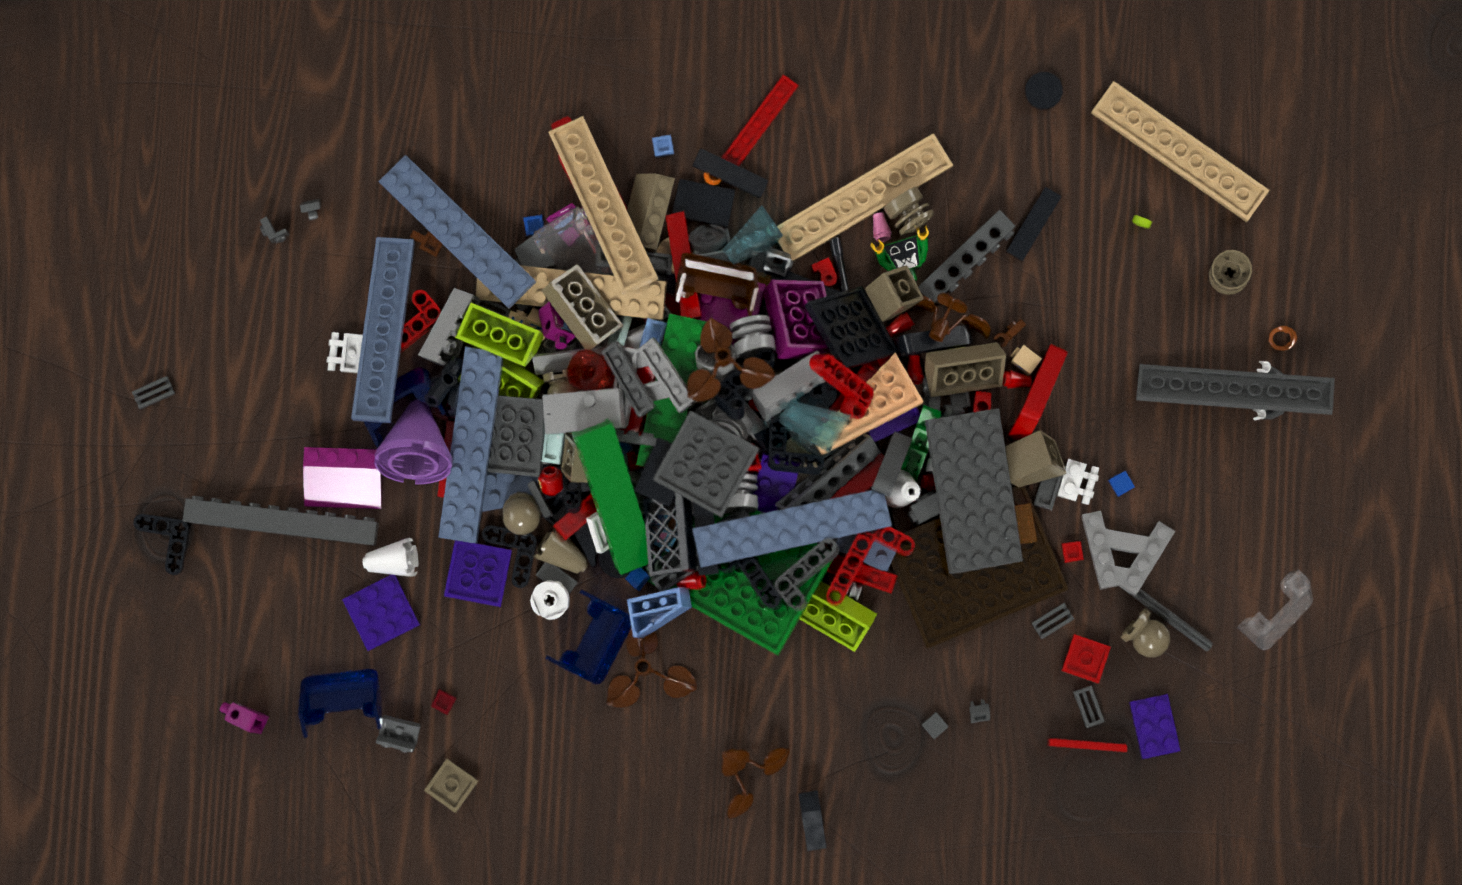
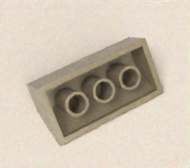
[627,174,675,253]
[542,264,624,352]
[925,342,1006,397]

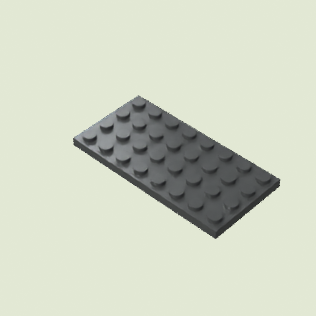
[925,408,1023,574]

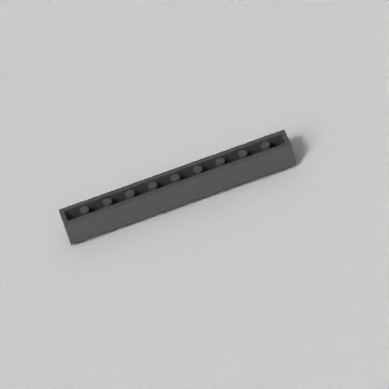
[183,496,379,546]

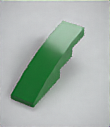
[900,405,942,481]

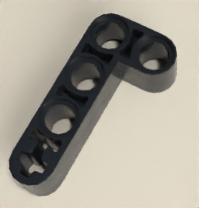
[893,325,973,359]
[715,349,775,420]
[718,556,783,610]

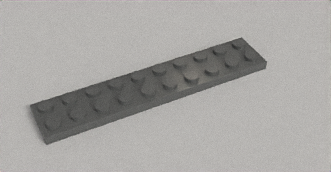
[1136,364,1335,415]

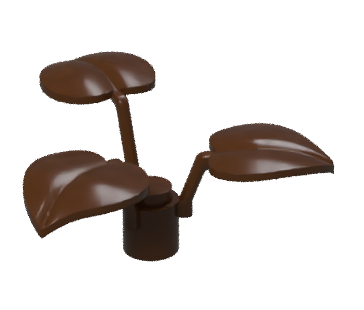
[914,292,991,342]
[687,318,775,401]
[606,628,697,708]
[722,747,789,819]

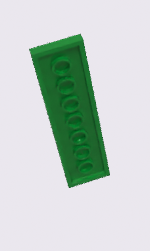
[636,313,706,467]

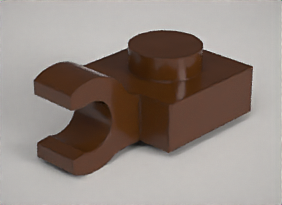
[410,230,443,258]
[993,319,1026,348]

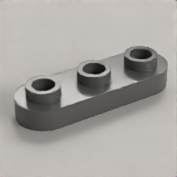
[615,429,657,446]

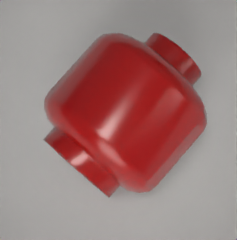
[538,466,563,496]

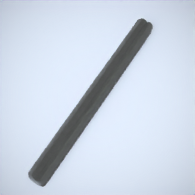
[1122,588,1213,651]

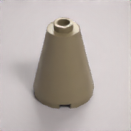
[533,526,589,574]

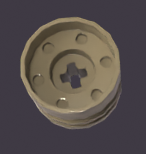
[884,186,935,236]
[1209,250,1252,295]

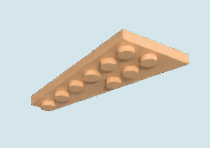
[812,353,923,456]

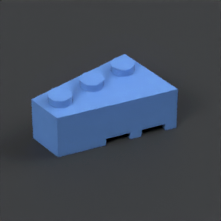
[627,588,692,638]

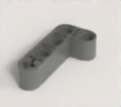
[872,431,912,497]
[775,538,839,611]

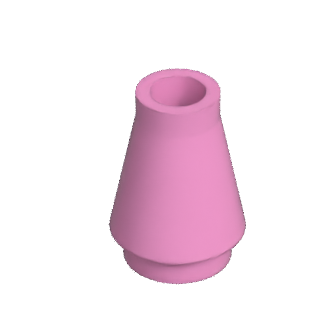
[873,212,892,242]

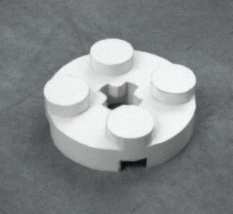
[530,580,570,620]

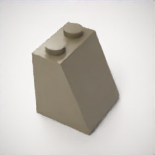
[865,265,924,322]
[1005,430,1067,487]
[561,433,622,483]

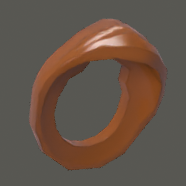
[1268,326,1297,351]

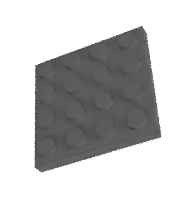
[487,396,545,477]
[653,411,760,517]

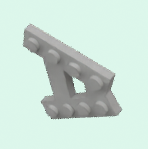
[613,338,697,426]
[1081,511,1175,596]

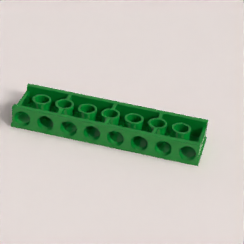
[571,418,655,575]

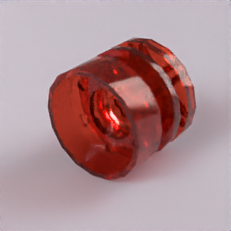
[567,349,615,391]

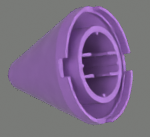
[374,399,453,484]

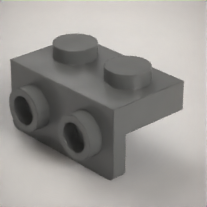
[376,715,421,753]

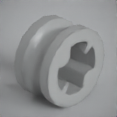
[849,581,863,601]

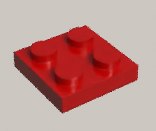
[1061,634,1111,684]

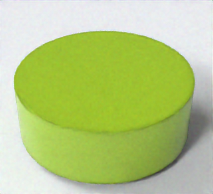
[1132,215,1152,229]

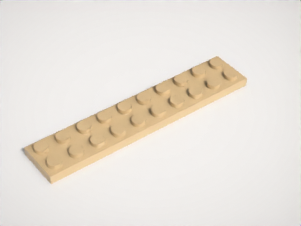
[1091,81,1270,222]
[549,116,658,295]
[771,133,953,261]
[476,265,667,320]

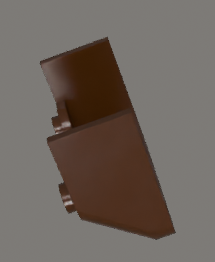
[675,253,759,316]

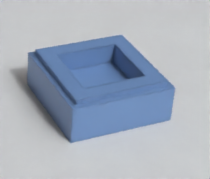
[652,135,674,158]

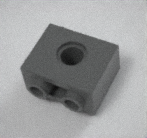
[907,490,939,526]

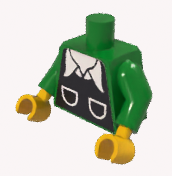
[870,226,929,281]

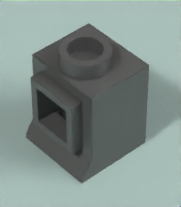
[763,246,793,276]

